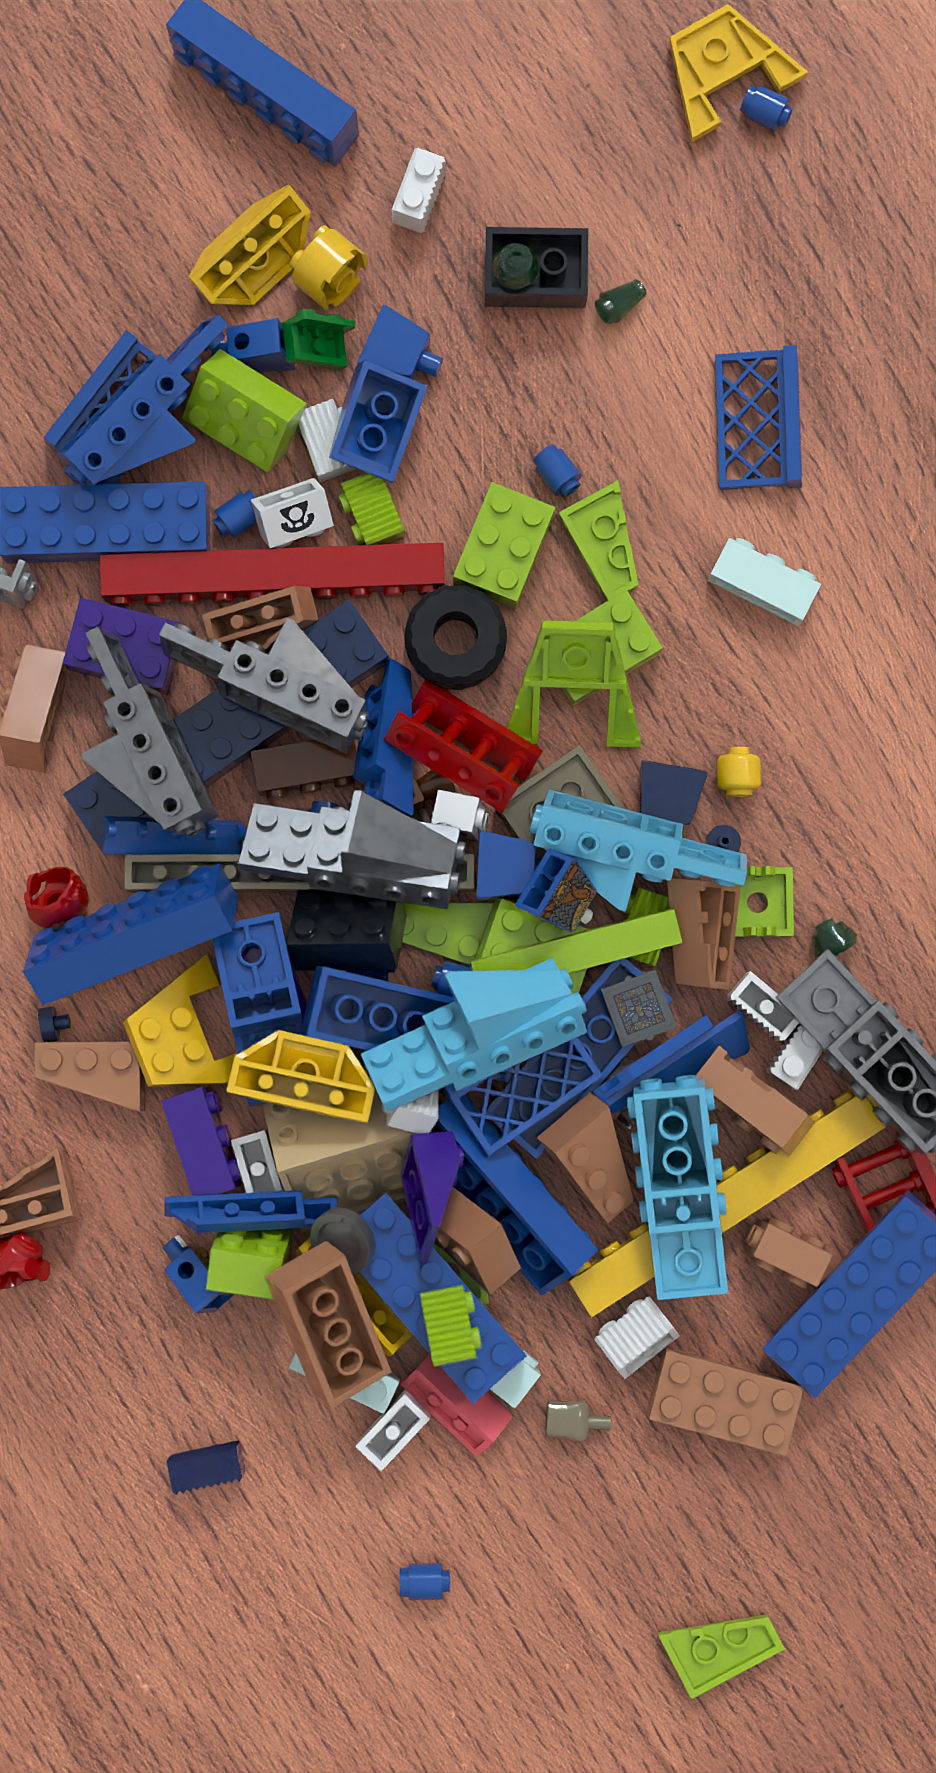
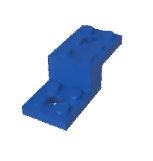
[212,912,304,1107]

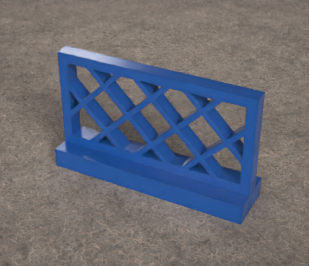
[43,330,192,484]
[715,345,802,490]
[440,1037,603,1156]

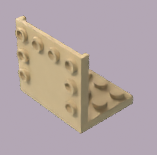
[262,1047,416,1232]

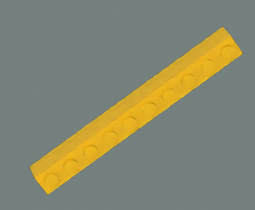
[568,1090,885,1318]

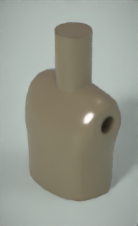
[545,1400,611,1441]

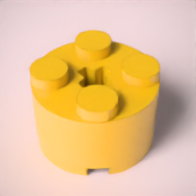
[290,225,368,310]

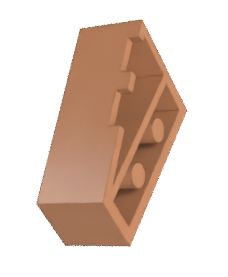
[202,586,319,654]
[0,644,68,773]
[667,878,741,989]
[34,1041,145,1112]
[696,1046,815,1156]
[537,1092,634,1224]
[0,1147,81,1239]
[405,1187,521,1295]

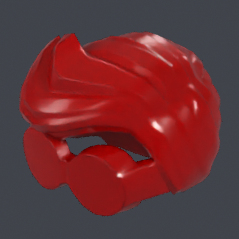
[24,866,89,928]
[0,1232,50,1290]

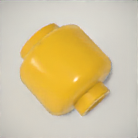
[717,747,761,797]

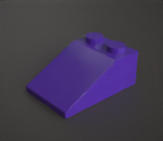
[400,1131,463,1265]

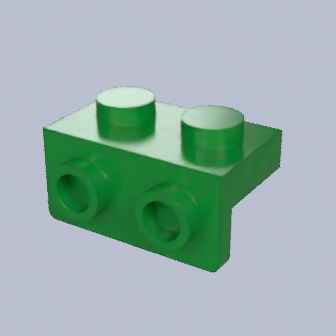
[282,309,355,370]

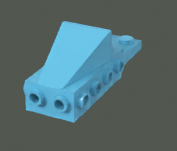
[529,789,747,912]
[361,958,587,1112]
[627,1075,728,1300]

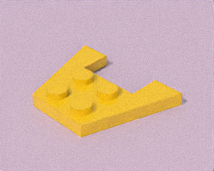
[669,4,808,143]
[123,954,238,1087]

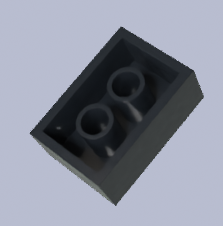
[485,227,588,308]
[286,890,407,971]

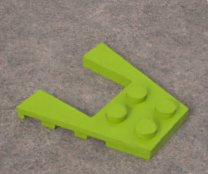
[506,620,641,748]

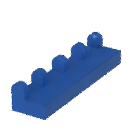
[102,816,247,855]

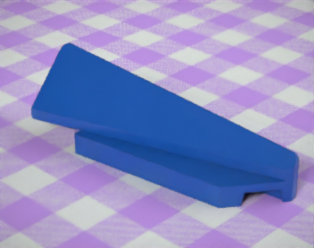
[353,658,413,817]
[592,1010,750,1114]
[164,1190,338,1233]

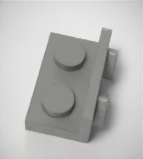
[0,559,38,609]

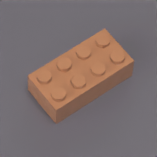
[264,1241,391,1409]
[646,1347,804,1456]

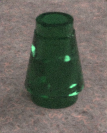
[595,279,646,324]

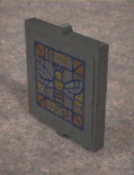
[601,970,677,1047]

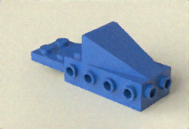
[55,314,228,485]

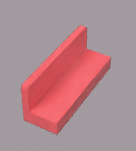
[400,1353,512,1457]

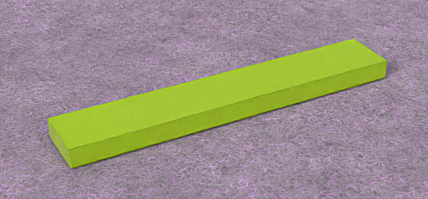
[469,908,682,973]

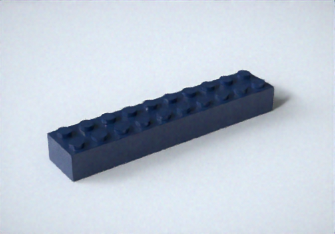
[63,599,389,855]

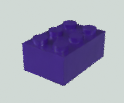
[62,597,181,695]
[161,1087,242,1196]

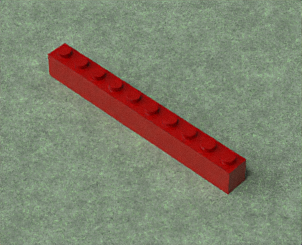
[100,542,445,607]

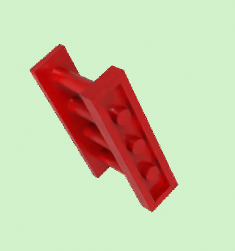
[383,680,543,813]
[831,1130,936,1234]

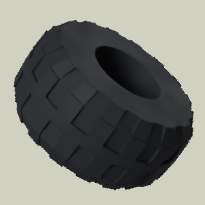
[404,585,507,690]

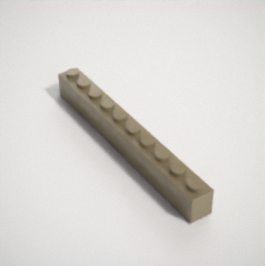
[125,854,474,893]

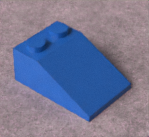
[329,360,427,483]

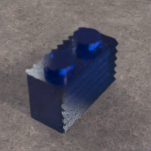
[167,1440,246,1495]

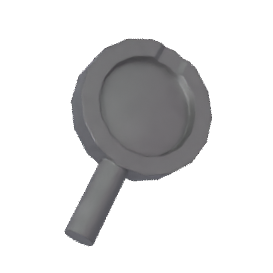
[310,1208,376,1275]

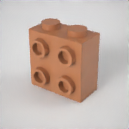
[744,1217,833,1289]

